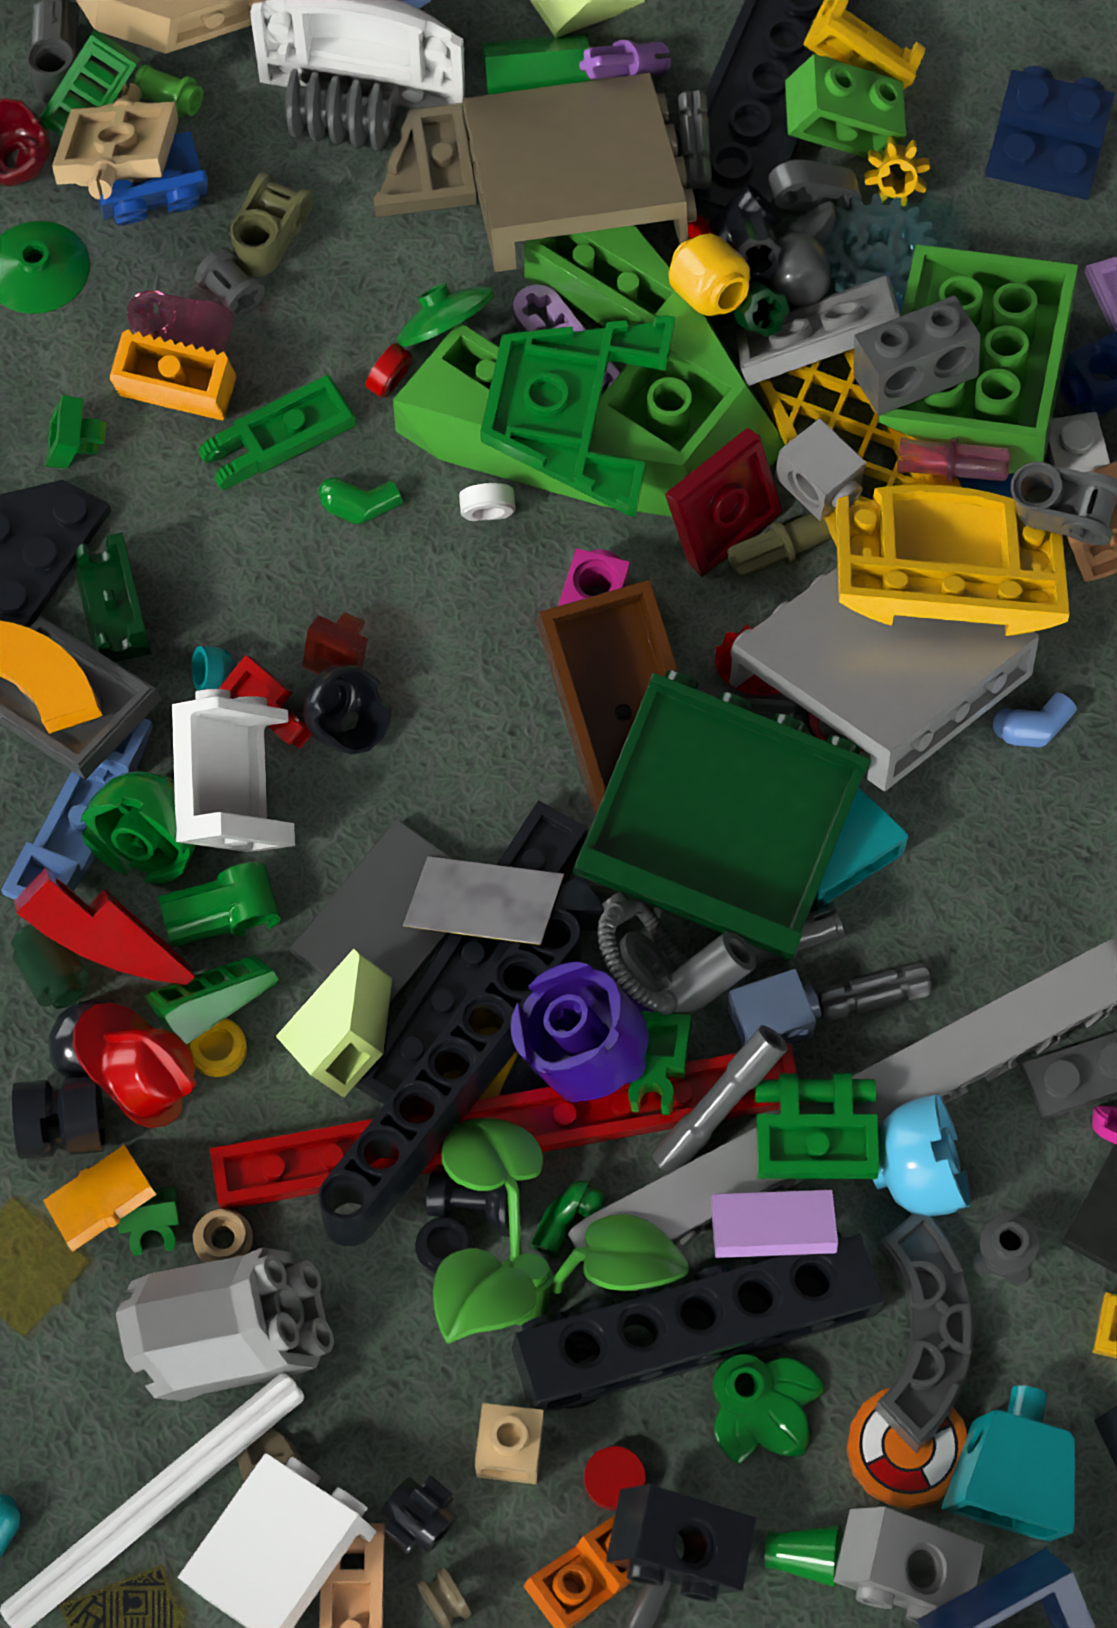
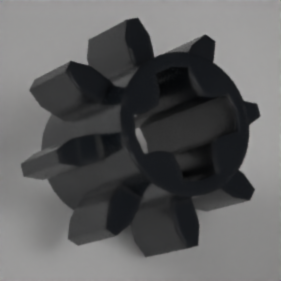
[380,1475,457,1554]

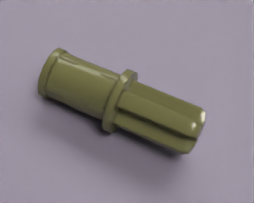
[727,513,833,577]

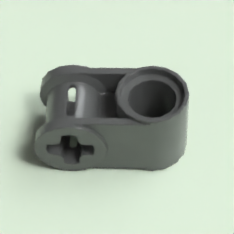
[1011,462,1117,545]

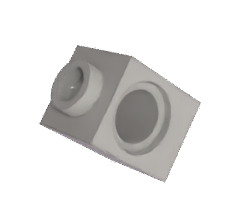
[774,418,866,521]

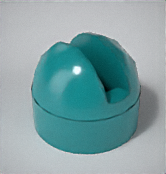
[191,646,237,691]

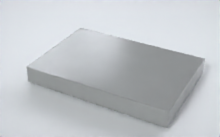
[736,276,901,386]

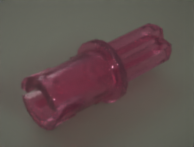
[897,437,1011,482]

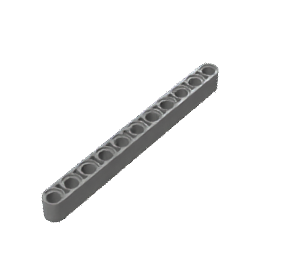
[568,938,1117,1287]

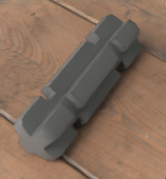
[678,90,712,190]
[818,963,932,1021]

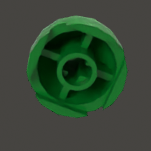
[81,771,196,884]

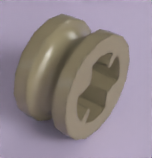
[416,1567,472,1628]

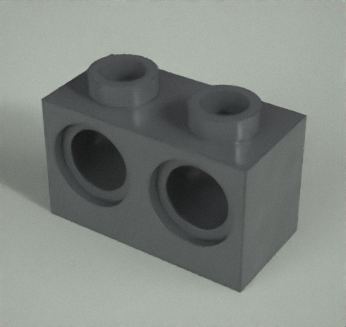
[854,295,981,416]

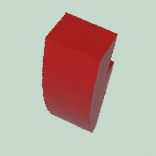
[14,867,195,985]

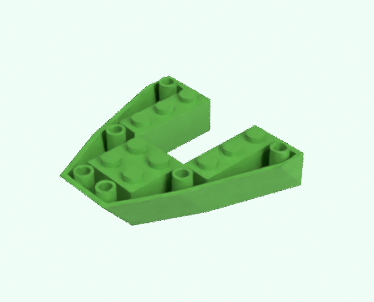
[393,225,786,517]

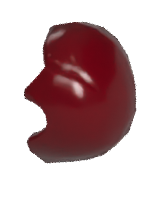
[0,98,51,186]

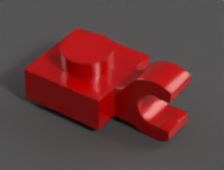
[218,655,312,749]

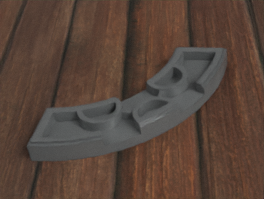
[874,1214,974,1454]

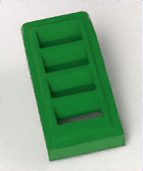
[39,29,140,137]
[145,955,279,1044]

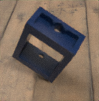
[917,1548,1095,1628]

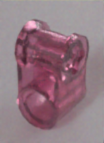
[127,290,235,355]

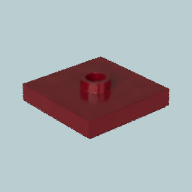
[665,427,783,577]

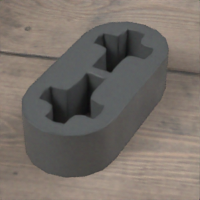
[768,160,862,213]

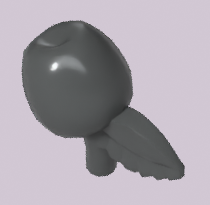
[764,202,836,306]

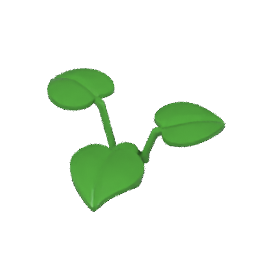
[433,1117,689,1343]

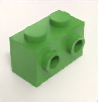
[785,54,906,158]

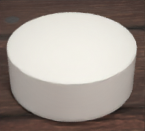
[459,483,516,521]

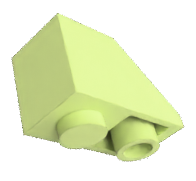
[276,949,392,1097]

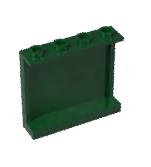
[573,670,871,960]

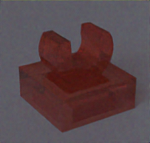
[302,612,368,674]

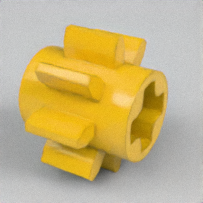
[864,136,930,206]

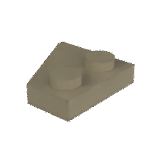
[373,103,477,217]

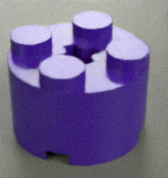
[511,962,649,1102]

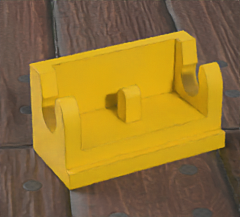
[803,0,925,90]

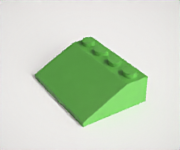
[879,244,1078,474]

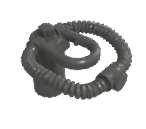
[597,891,756,1017]

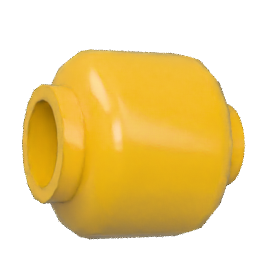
[669,233,750,316]

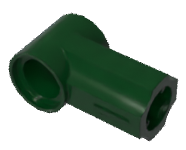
[716,277,790,338]

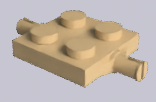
[52,83,179,200]

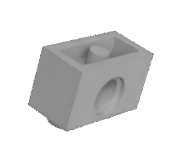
[834,1507,985,1624]

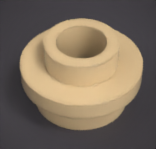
[193,1209,253,1263]

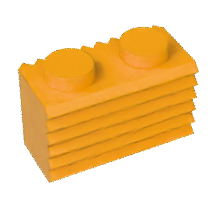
[110,329,237,421]

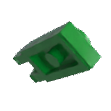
[198,375,356,490]

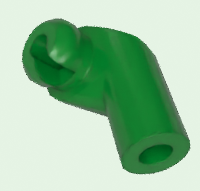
[318,477,403,525]
[530,1180,607,1258]

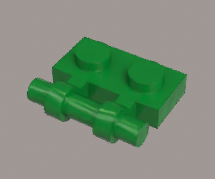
[755,1073,879,1179]

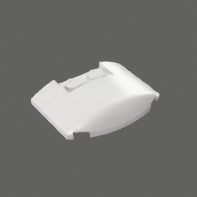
[250,0,466,116]

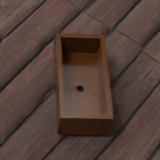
[536,580,678,816]

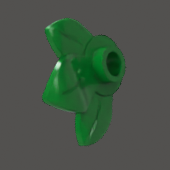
[712,1354,825,1464]

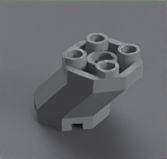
[116,1247,334,1401]

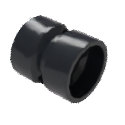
[12,1076,105,1159]

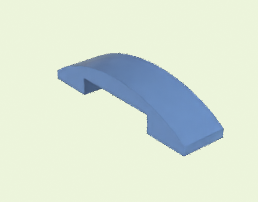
[1,718,153,899]

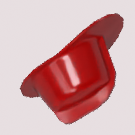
[73,1003,197,1128]

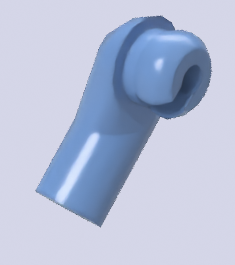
[992,692,1077,747]

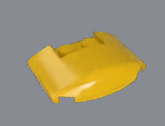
[836,485,1070,636]

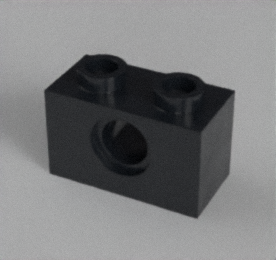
[606,1484,756,1602]

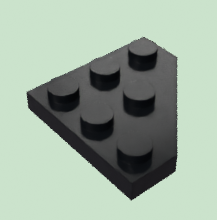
[0,480,111,628]

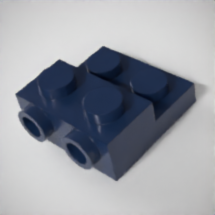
[985,66,1115,200]

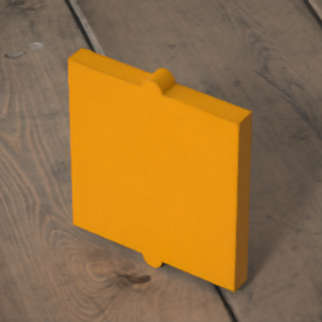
[43,1145,156,1251]

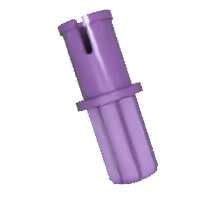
[579,40,671,79]

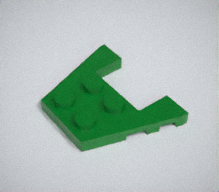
[480,315,675,517]

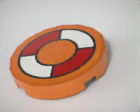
[846,1388,967,1509]

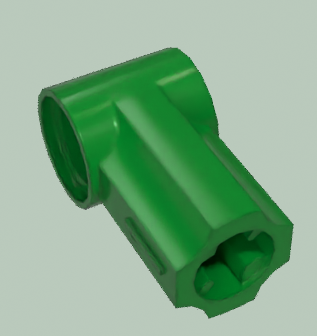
[158,862,281,947]

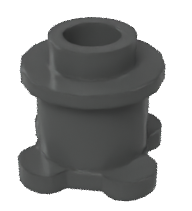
[972,1213,1040,1286]

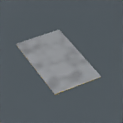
[403,856,564,945]

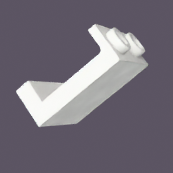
[172,689,295,852]
[178,1453,377,1628]

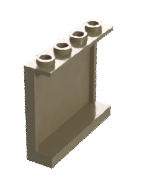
[462,73,696,272]

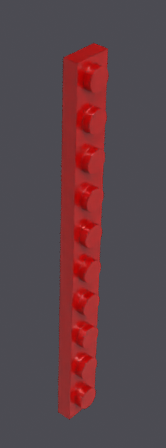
[209,1043,801,1209]

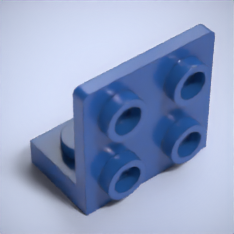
[98,131,208,226]

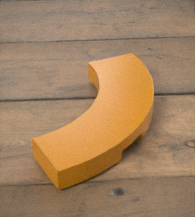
[0,621,103,734]

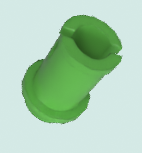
[133,64,204,118]

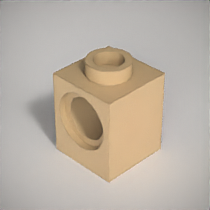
[475,1403,544,1484]

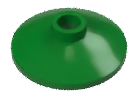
[0,221,90,314]
[396,283,495,347]

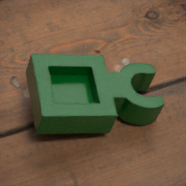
[628,1011,692,1115]

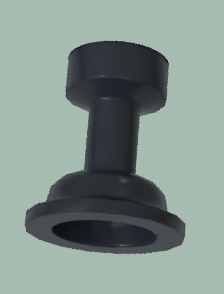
[426,1169,521,1237]

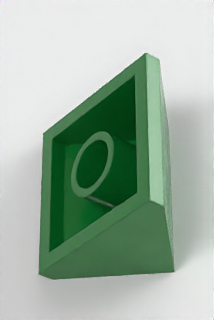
[481,34,593,95]

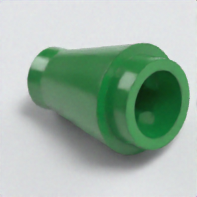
[765,1525,845,1588]

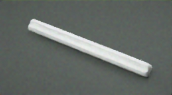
[0,1373,304,1628]

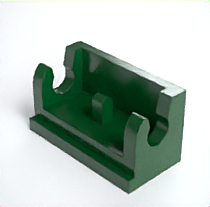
[74,532,151,662]

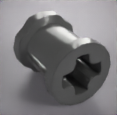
[194,248,265,320]

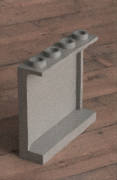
[730,567,1039,792]

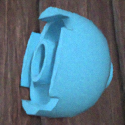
[873,1094,971,1217]

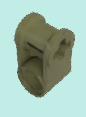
[230,172,314,277]

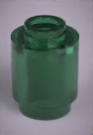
[11,924,90,1009]

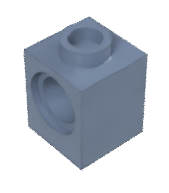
[727,969,821,1047]

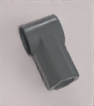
[26,0,80,104]

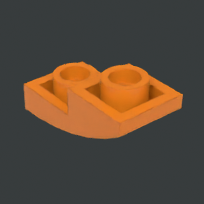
[523,1515,633,1628]

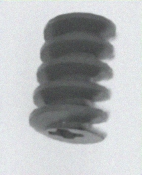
[285,69,399,152]

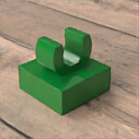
[45,394,107,468]
[117,1186,180,1256]

